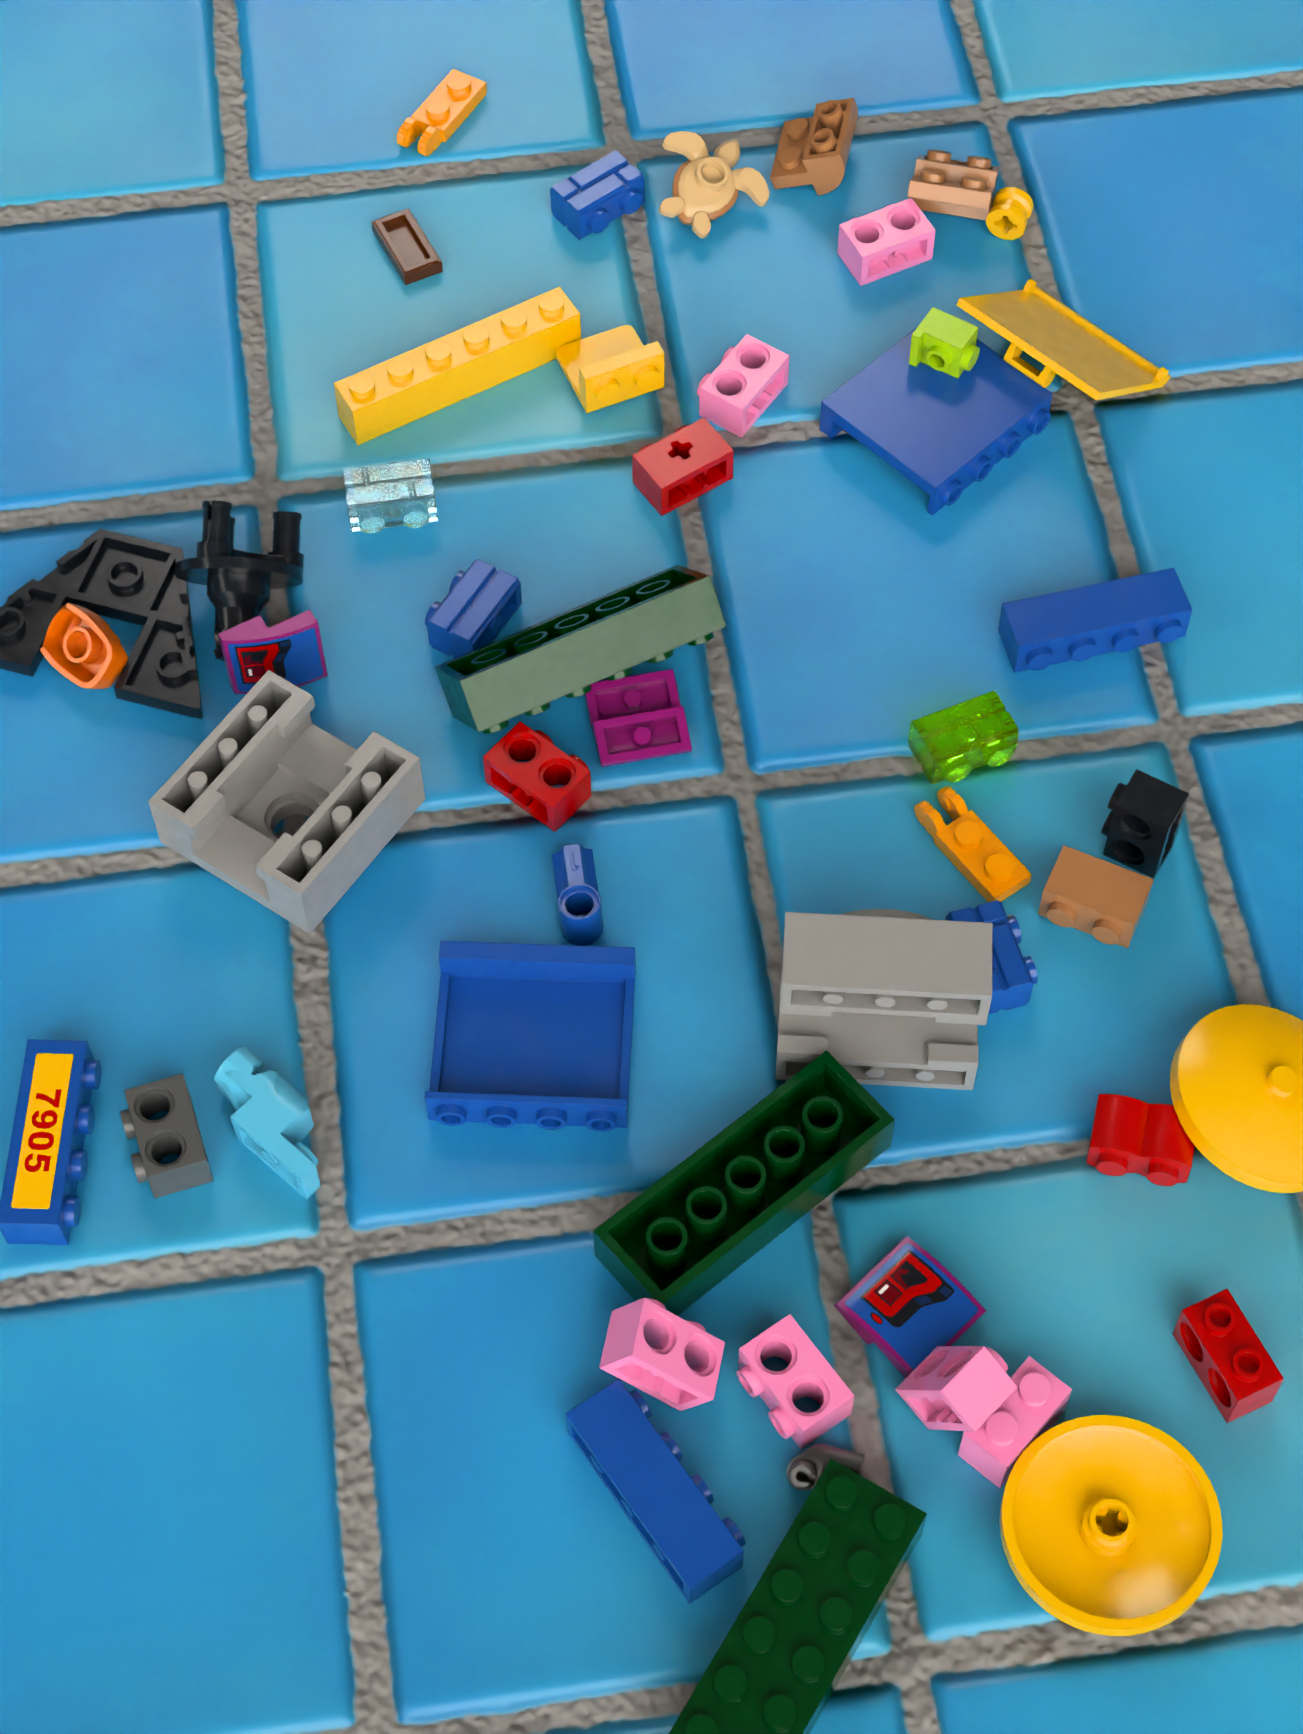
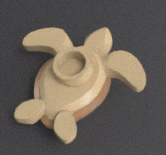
[659,131,770,239]

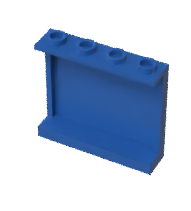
[819,328,1053,515]
[425,941,636,1132]

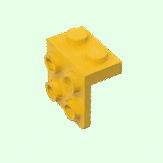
[556,325,664,413]

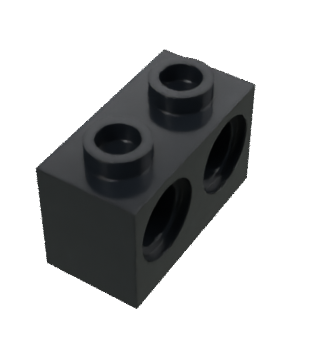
[1101,769,1189,879]

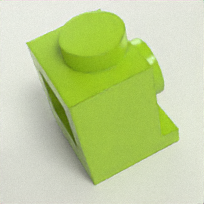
[909,307,980,378]

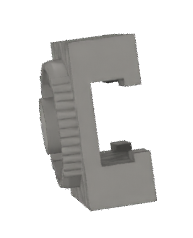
[148,670,425,934]
[775,909,993,1090]

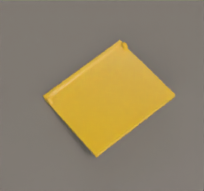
[956,279,1171,401]

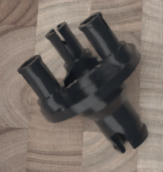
[175,500,304,661]

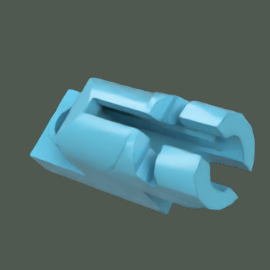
[214,1046,321,1199]

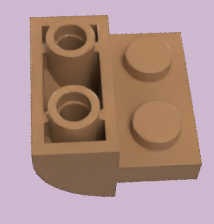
[770,98,858,196]
[907,149,1000,220]

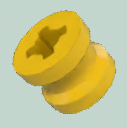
[985,187,1034,240]

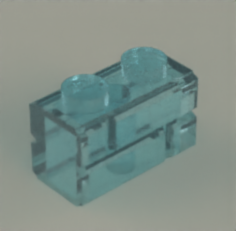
[343,458,438,533]

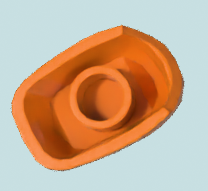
[40,603,128,689]

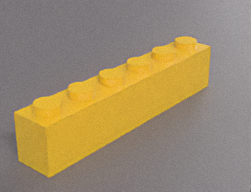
[333,286,581,445]

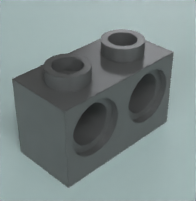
[120,1073,213,1198]

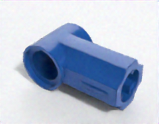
[552,844,604,946]

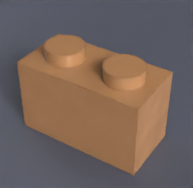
[1038,845,1154,949]

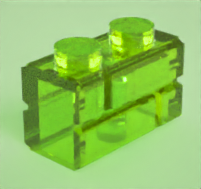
[908,691,1019,784]

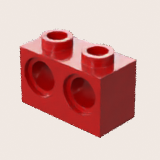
[483,721,592,832]
[1172,1289,1284,1423]

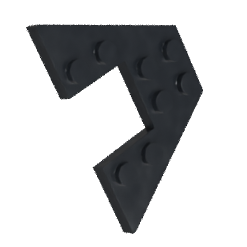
[0,529,203,720]

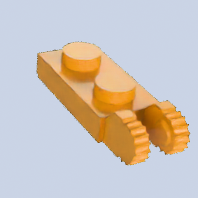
[396,69,487,157]
[914,786,1032,902]

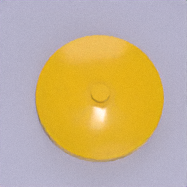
[1170,1004,1303,1193]
[1000,1415,1223,1636]

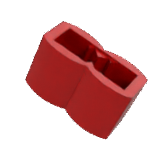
[1086,1094,1195,1186]

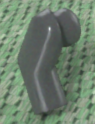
[786,1443,865,1491]

